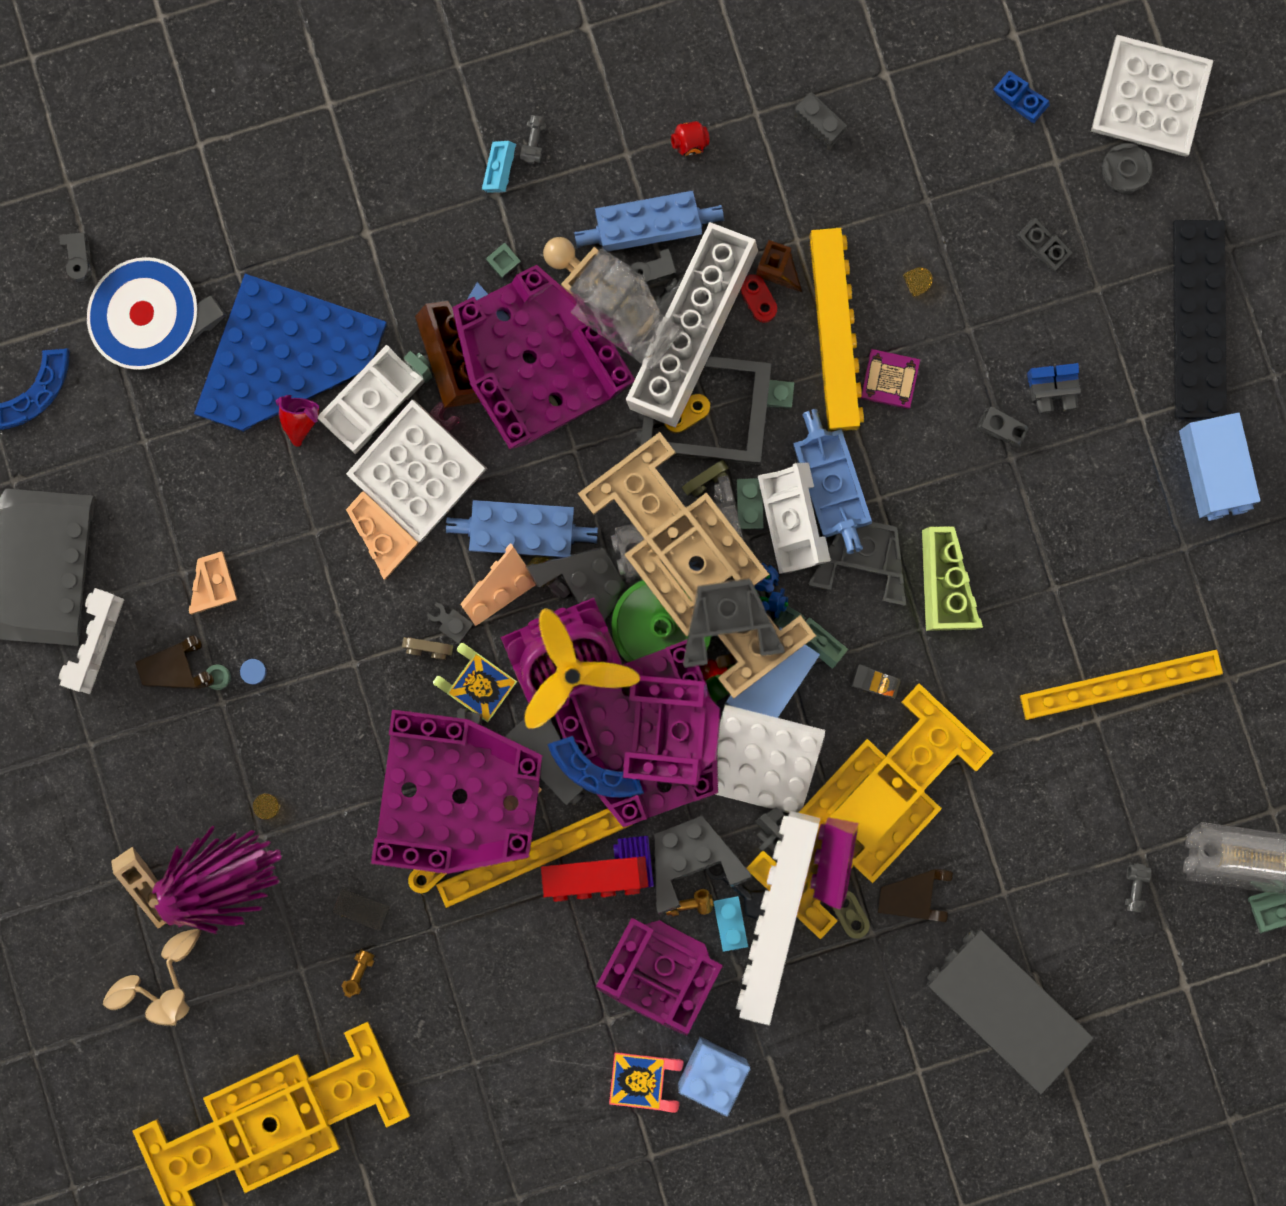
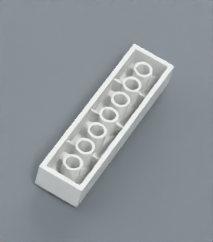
[626,222,758,428]
[736,811,820,1025]

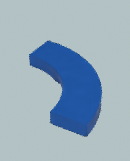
[0,349,69,430]
[547,736,644,798]

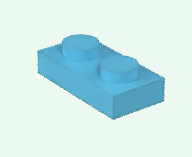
[482,141,516,193]
[713,896,748,952]

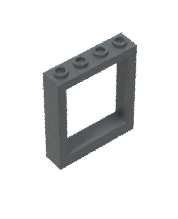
[636,356,772,466]

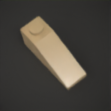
[111,847,166,928]

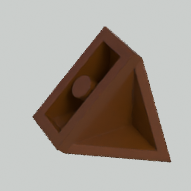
[756,240,803,293]

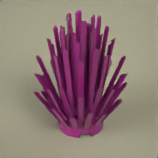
[153,826,281,934]

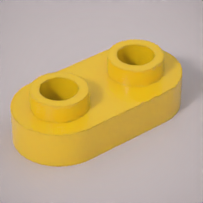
[664,394,710,433]
[408,869,446,893]

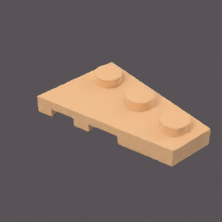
[346,491,419,580]
[461,543,536,626]

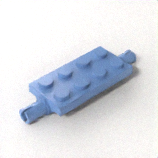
[574,191,724,252]
[793,409,872,554]
[446,500,598,558]

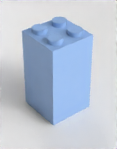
[1179,412,1260,521]
[724,627,820,718]
[678,1037,750,1116]

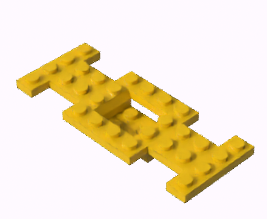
[746,684,993,939]

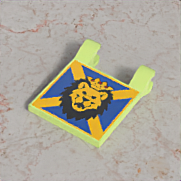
[433,643,517,722]

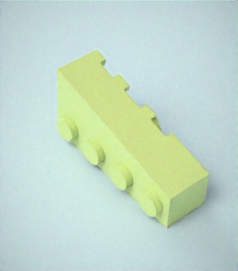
[922,527,983,631]

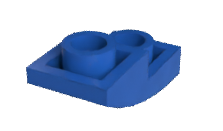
[993,71,1050,123]

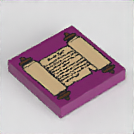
[860,349,920,409]

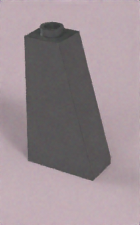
[505,718,585,805]

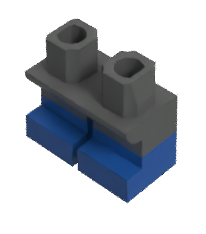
[1027,363,1081,414]

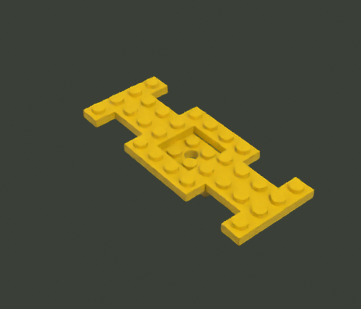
[133,1021,410,1206]

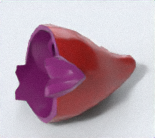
[275,395,319,447]

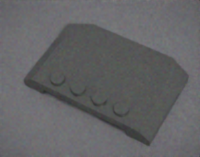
[0,489,95,646]

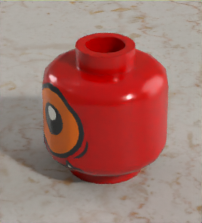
[671,121,709,156]

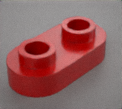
[740,274,777,323]

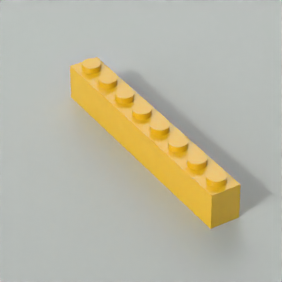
[810,228,864,432]

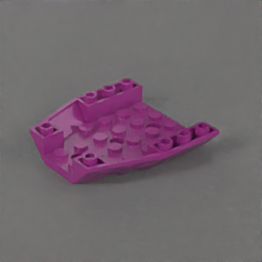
[452,265,635,449]
[555,640,719,827]
[371,710,542,874]

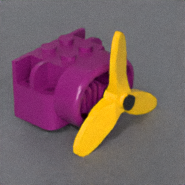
[500,597,640,729]

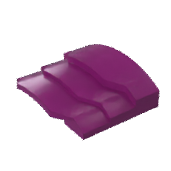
[623,675,720,785]
[596,918,723,1036]

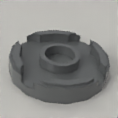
[1102,143,1153,193]

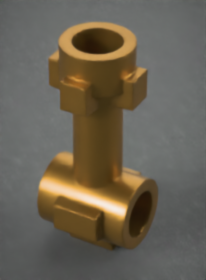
[666,889,714,916]
[341,949,375,998]

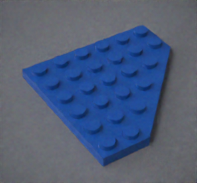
[194,274,387,431]

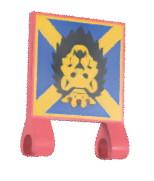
[609,1052,684,1113]

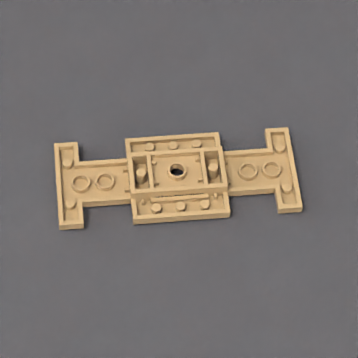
[578,432,816,699]

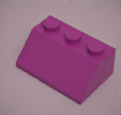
[810,817,859,909]

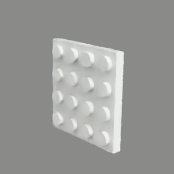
[1091,35,1213,157]
[346,400,487,543]
[715,705,825,813]

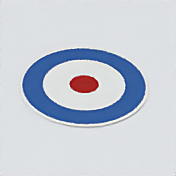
[87,258,197,369]

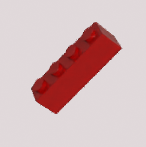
[541,856,648,902]

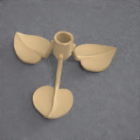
[103,929,202,1026]

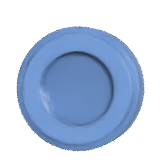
[240,659,267,685]

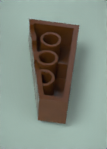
[415,301,481,408]

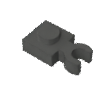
[427,602,474,645]

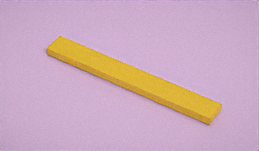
[1020,650,1223,720]
[436,808,632,908]

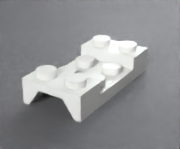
[318,345,424,454]
[758,463,831,574]
[59,588,124,694]

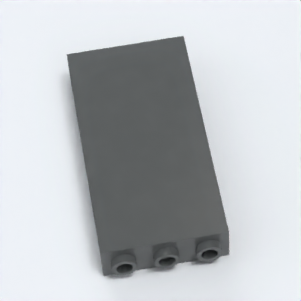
[926,929,1094,1094]

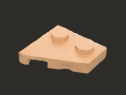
[189,551,238,615]

